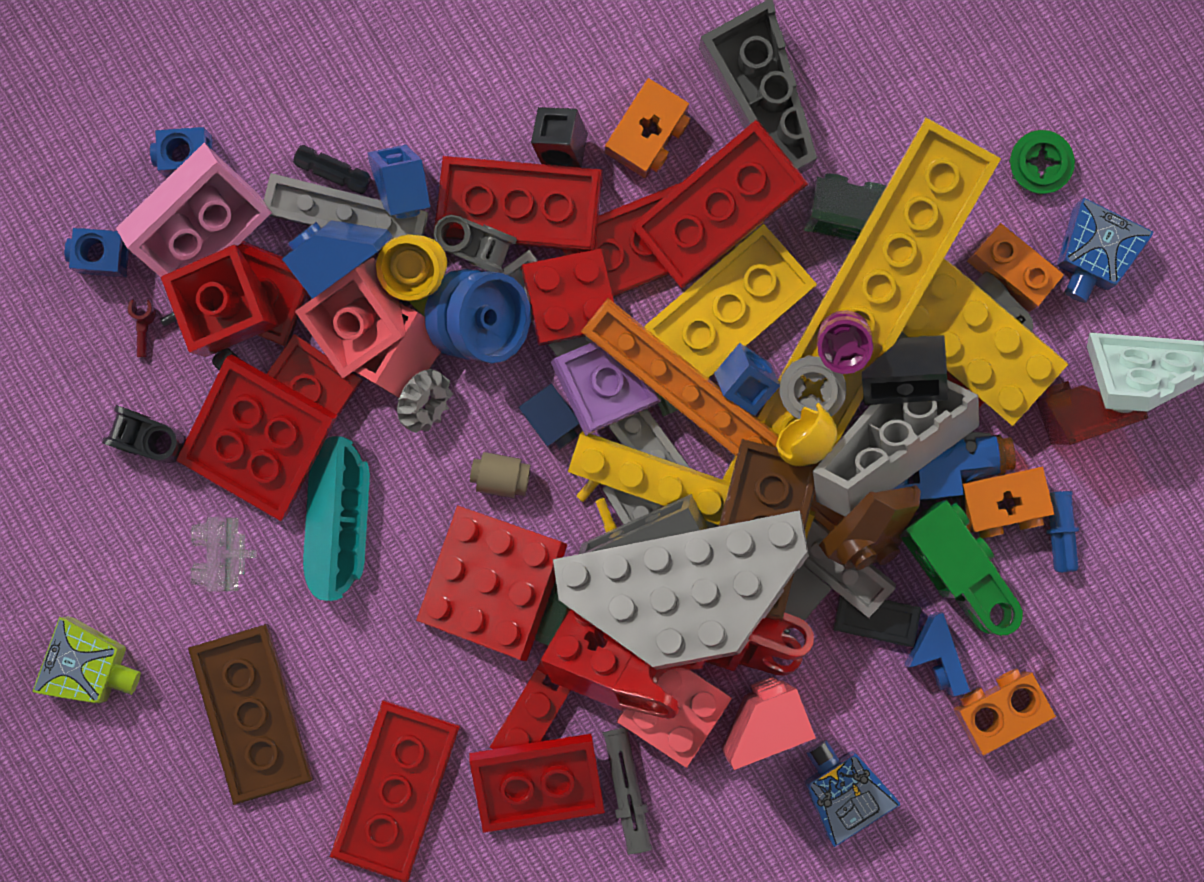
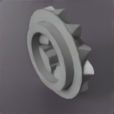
[779,355,846,419]
[397,369,453,433]

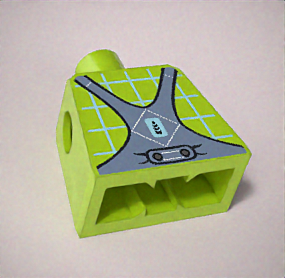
[32,616,141,703]

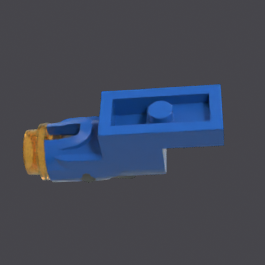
[892,432,1016,502]

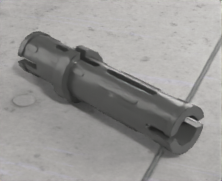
[602,727,653,855]

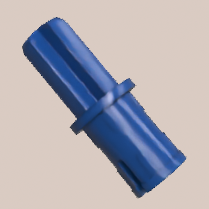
[1046,491,1079,573]

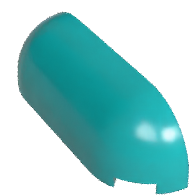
[303,436,370,601]

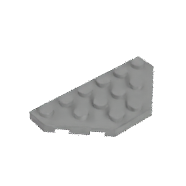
[553,511,809,670]

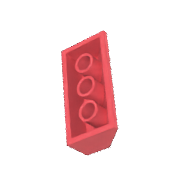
[722,677,816,770]

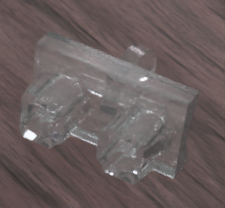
[191,517,257,591]

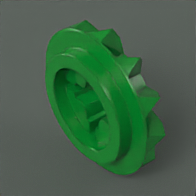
[1009,130,1075,195]

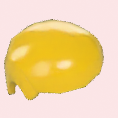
[776,403,837,466]

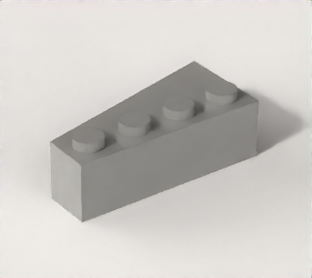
[813,380,979,517]

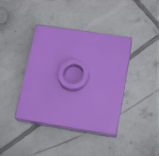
[551,342,660,436]

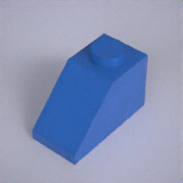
[367,144,430,219]

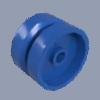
[424,269,531,364]

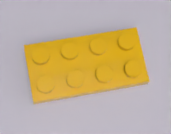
[644,224,817,379]
[902,257,1069,426]

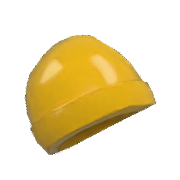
[376,234,447,301]

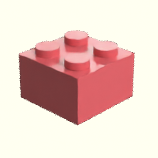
[617,668,732,768]

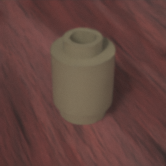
[470,452,531,499]

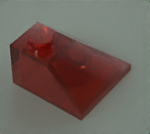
[1036,380,1149,445]

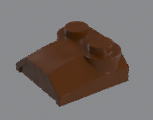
[819,485,921,570]

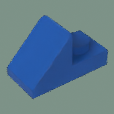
[904,612,970,697]

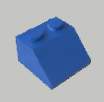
[282,220,393,299]

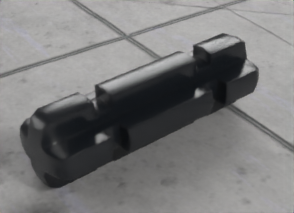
[293,145,371,194]

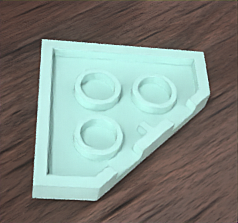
[1087,333,1204,413]

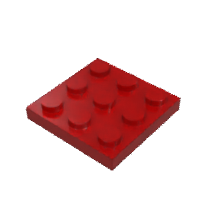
[176,354,338,521]
[416,505,568,662]

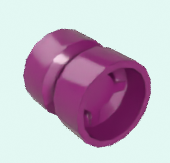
[817,310,873,374]

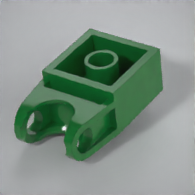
[900,500,1023,636]

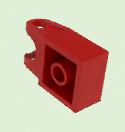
[541,609,706,719]
[706,613,814,676]

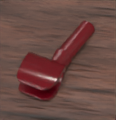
[127,299,156,357]

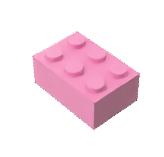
[116,143,272,277]

